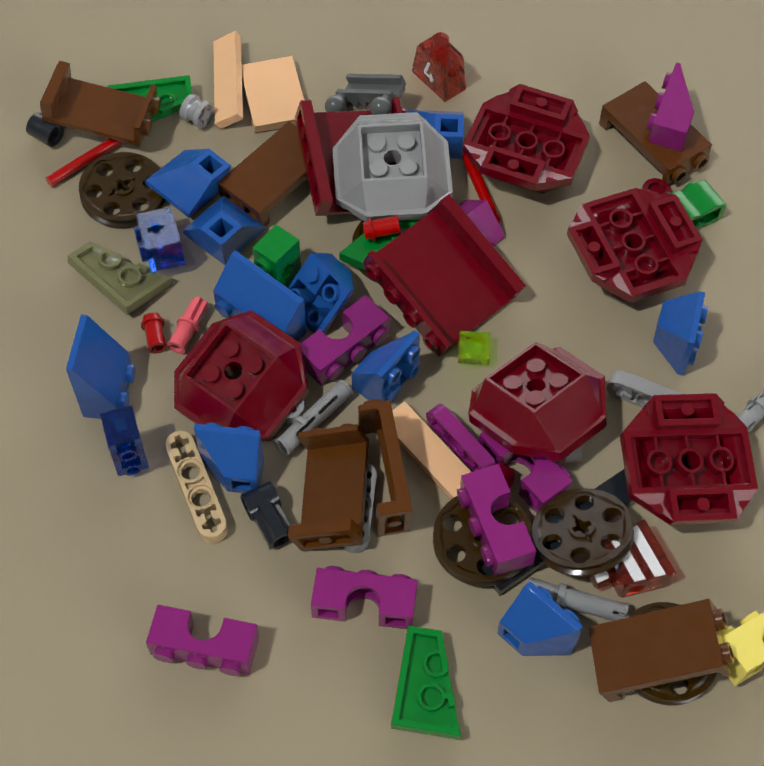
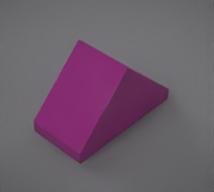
[459,200,505,246]

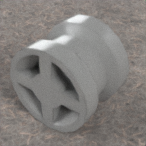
[179,94,214,128]

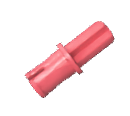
[167,297,208,354]

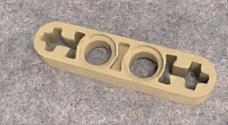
[165,431,228,544]

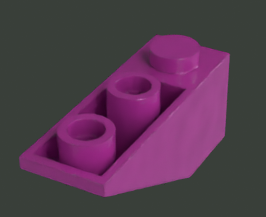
[646,62,694,152]

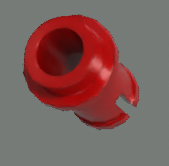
[363,214,401,241]
[141,313,167,354]

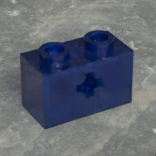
[133,206,186,273]
[100,405,149,476]

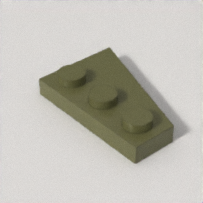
[68,241,172,315]

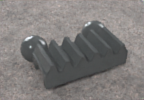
[325,74,406,115]

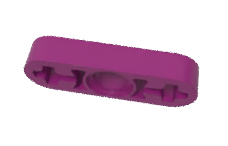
[426,404,496,472]

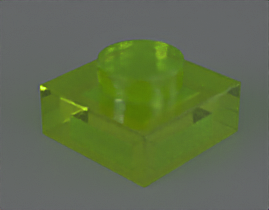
[458,331,490,365]

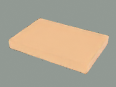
[242,56,304,133]

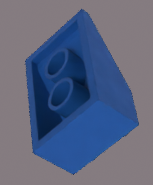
[66,314,136,421]

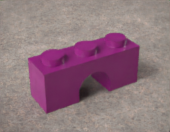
[300,295,390,386]
[479,432,573,513]
[457,464,536,576]
[311,566,417,629]
[146,604,260,676]

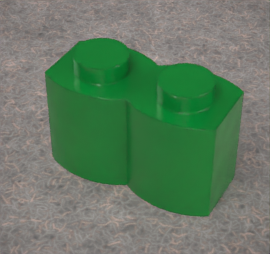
[668,180,726,229]

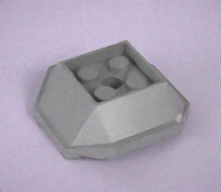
[333,112,453,222]

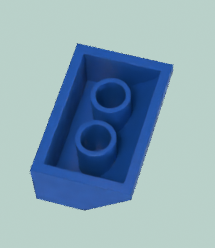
[213,250,307,341]

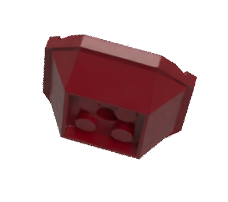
[463,84,590,194]
[567,188,703,303]
[174,310,309,442]
[468,342,607,461]
[619,393,758,525]

